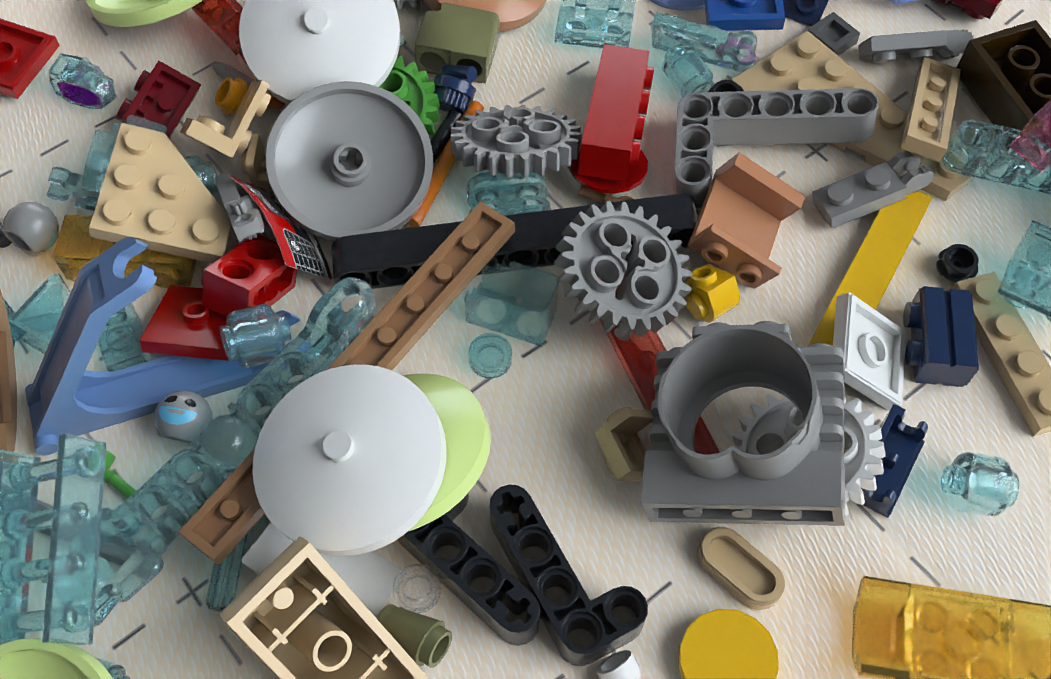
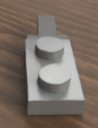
[215,170,264,242]

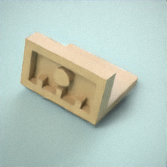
[180,80,271,158]

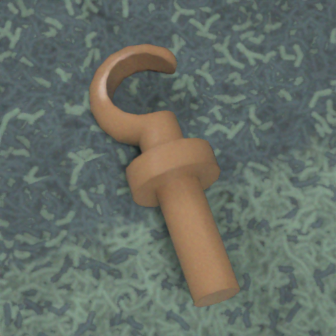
[578,185,633,203]

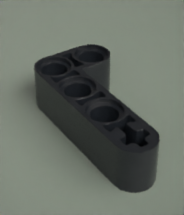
[489,484,648,666]
[397,494,540,646]

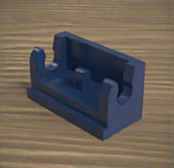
[861,404,928,518]

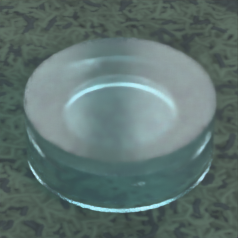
[468,333,512,379]

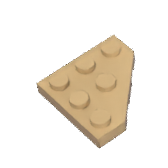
[89,123,231,263]

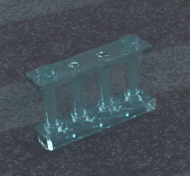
[0,434,106,645]

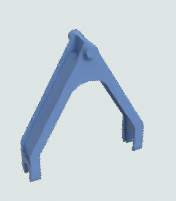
[25,237,307,455]

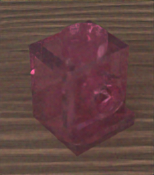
[1009,100,1051,173]

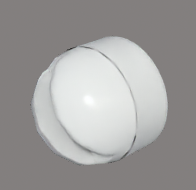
[596,650,641,679]

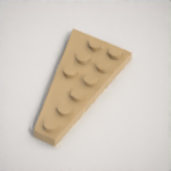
[732,31,977,201]

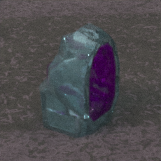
[49,53,117,109]

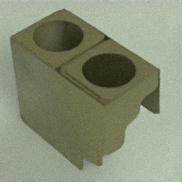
[415,3,500,83]

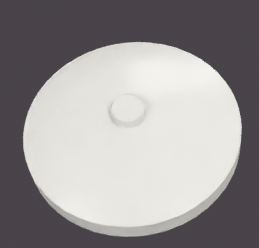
[239,0,400,105]
[253,364,447,556]

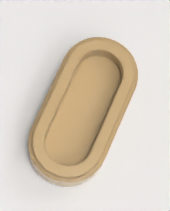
[697,527,785,610]

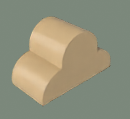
[218,536,427,679]

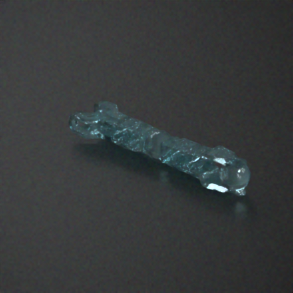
[41,277,375,628]

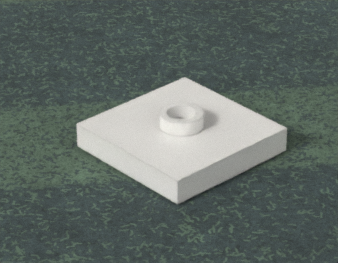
[833,292,905,410]

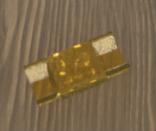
[852,576,1051,679]

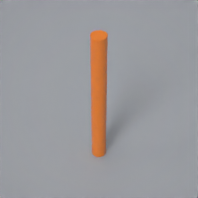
[406,101,484,228]

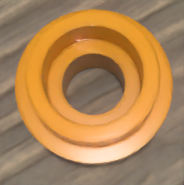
[215,77,248,116]

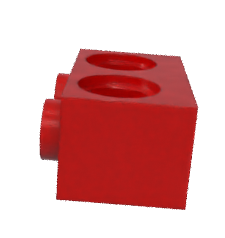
[201,234,297,326]

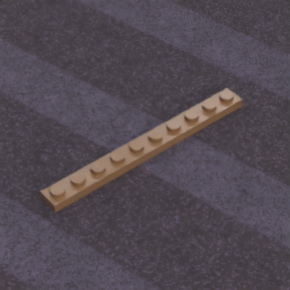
[178,201,515,566]

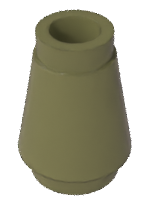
[377,604,452,668]

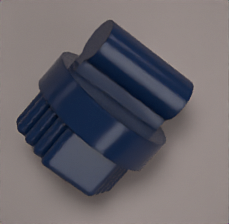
[433,65,477,116]

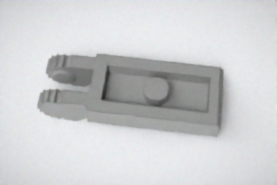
[858,29,974,63]
[812,150,935,228]

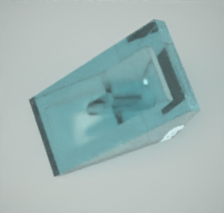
[9,273,71,354]

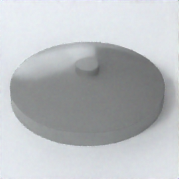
[266,81,433,241]

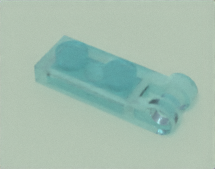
[651,12,757,72]

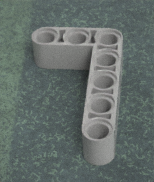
[675,88,879,209]

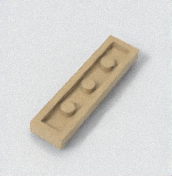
[901,57,961,162]
[953,272,1051,436]

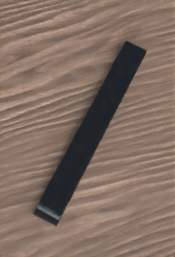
[331,194,698,291]

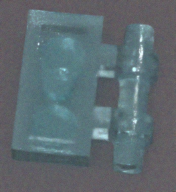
[555,0,636,48]

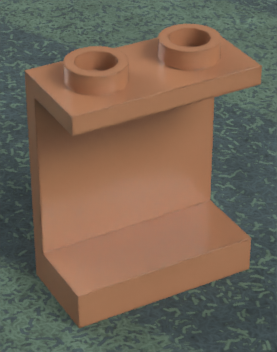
[687,152,805,289]

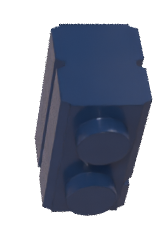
[903,286,979,387]

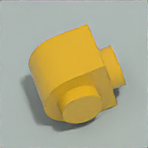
[684,264,740,323]

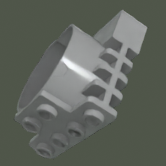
[640,321,845,526]

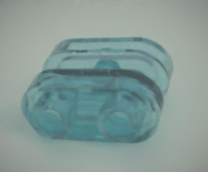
[465,171,551,216]

